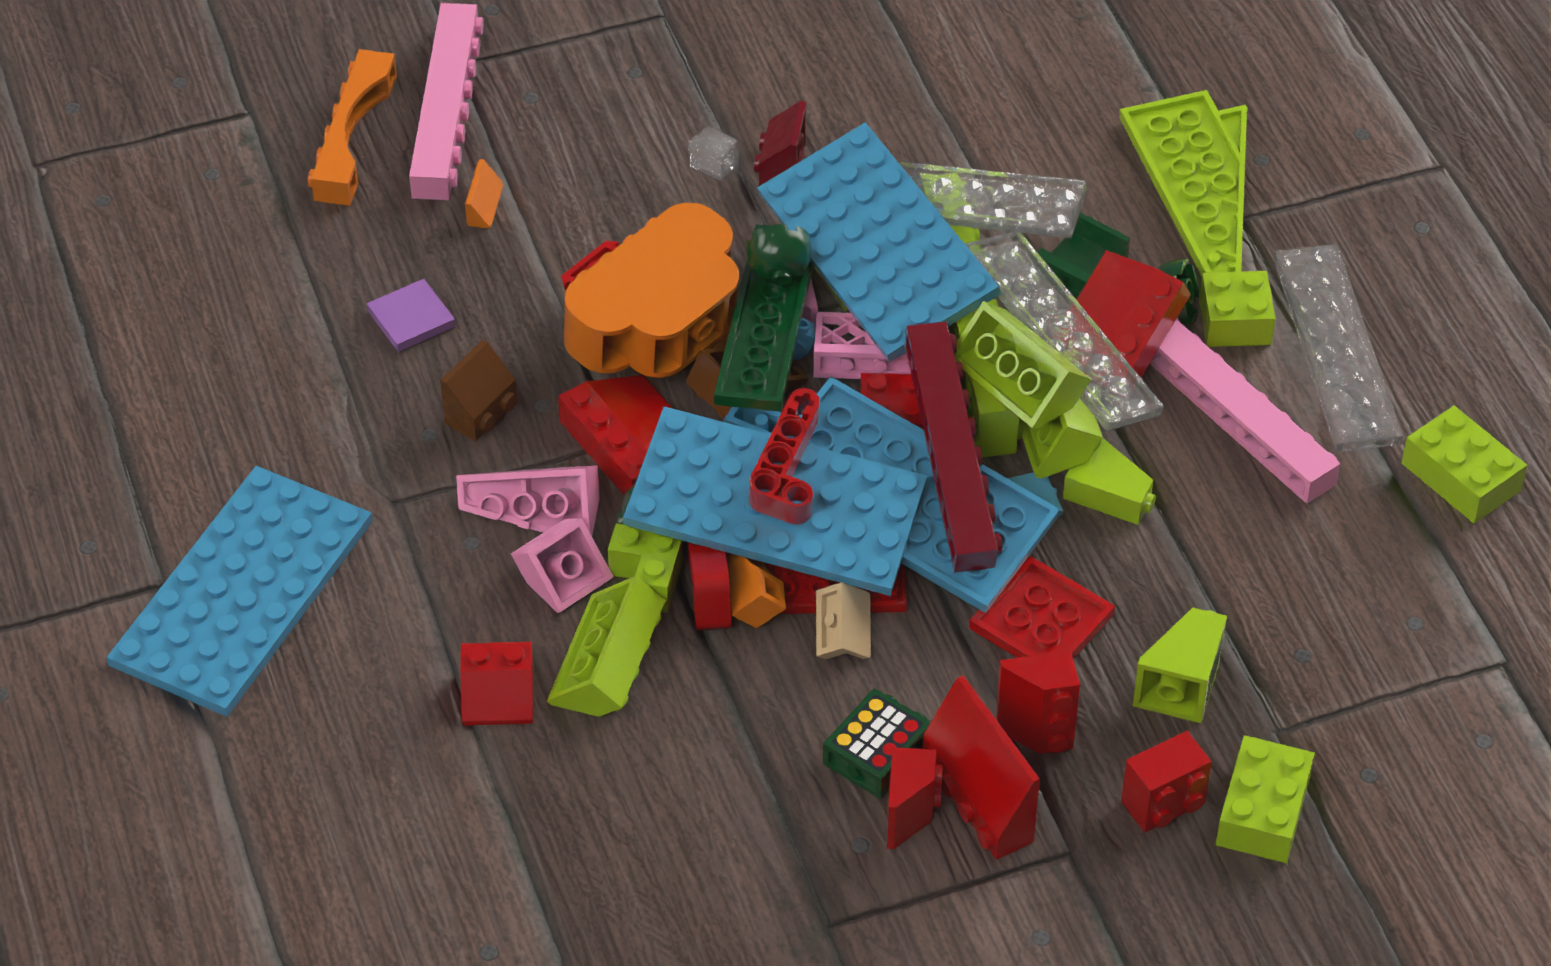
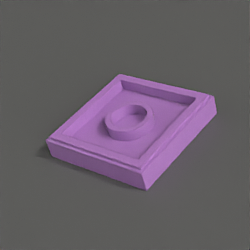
[367,279,456,352]

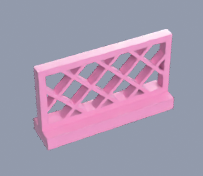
[813,312,911,379]

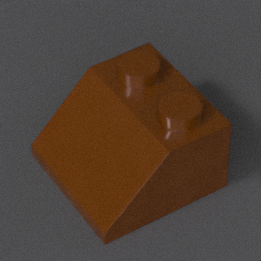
[440,340,518,442]

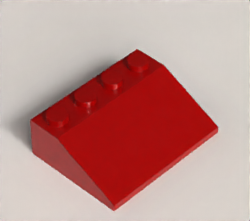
[1049,250,1191,407]
[558,375,673,495]
[923,675,1040,860]

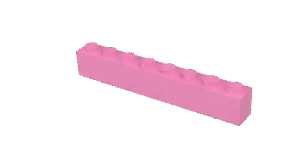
[409,3,483,200]
[1150,318,1341,504]

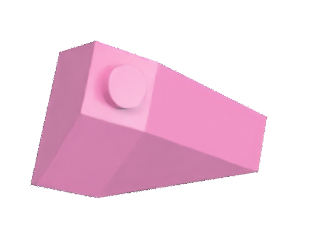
[456,465,600,536]

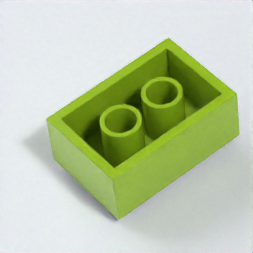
[1402,405,1528,524]
[1216,735,1315,863]

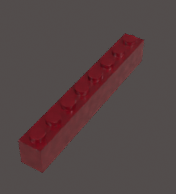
[904,321,1002,573]

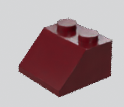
[754,101,806,186]

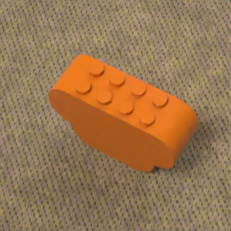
[564,203,739,378]

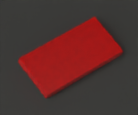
[767,563,907,614]

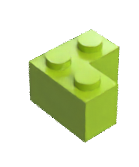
[608,523,684,613]

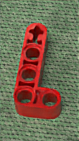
[748,388,820,525]
[686,542,732,630]

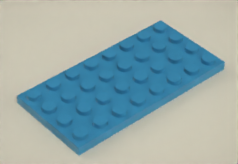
[757,122,1001,362]
[786,377,1060,613]
[623,406,927,596]
[106,466,373,717]

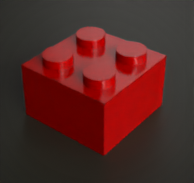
[1121,731,1212,833]

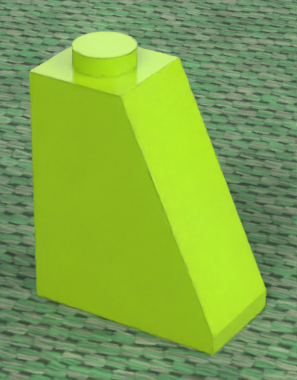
[1063,438,1156,525]

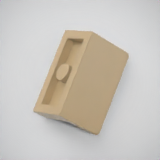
[816,582,871,659]

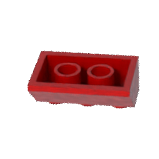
[995,651,1080,754]

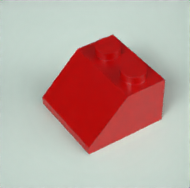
[460,641,534,726]
[887,747,943,849]

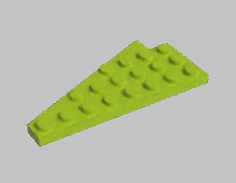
[1119,90,1247,276]

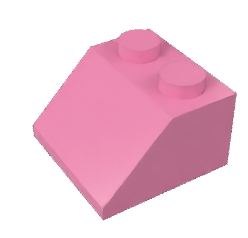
[511,518,614,613]

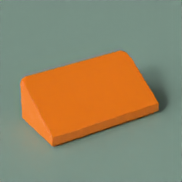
[465,159,503,228]

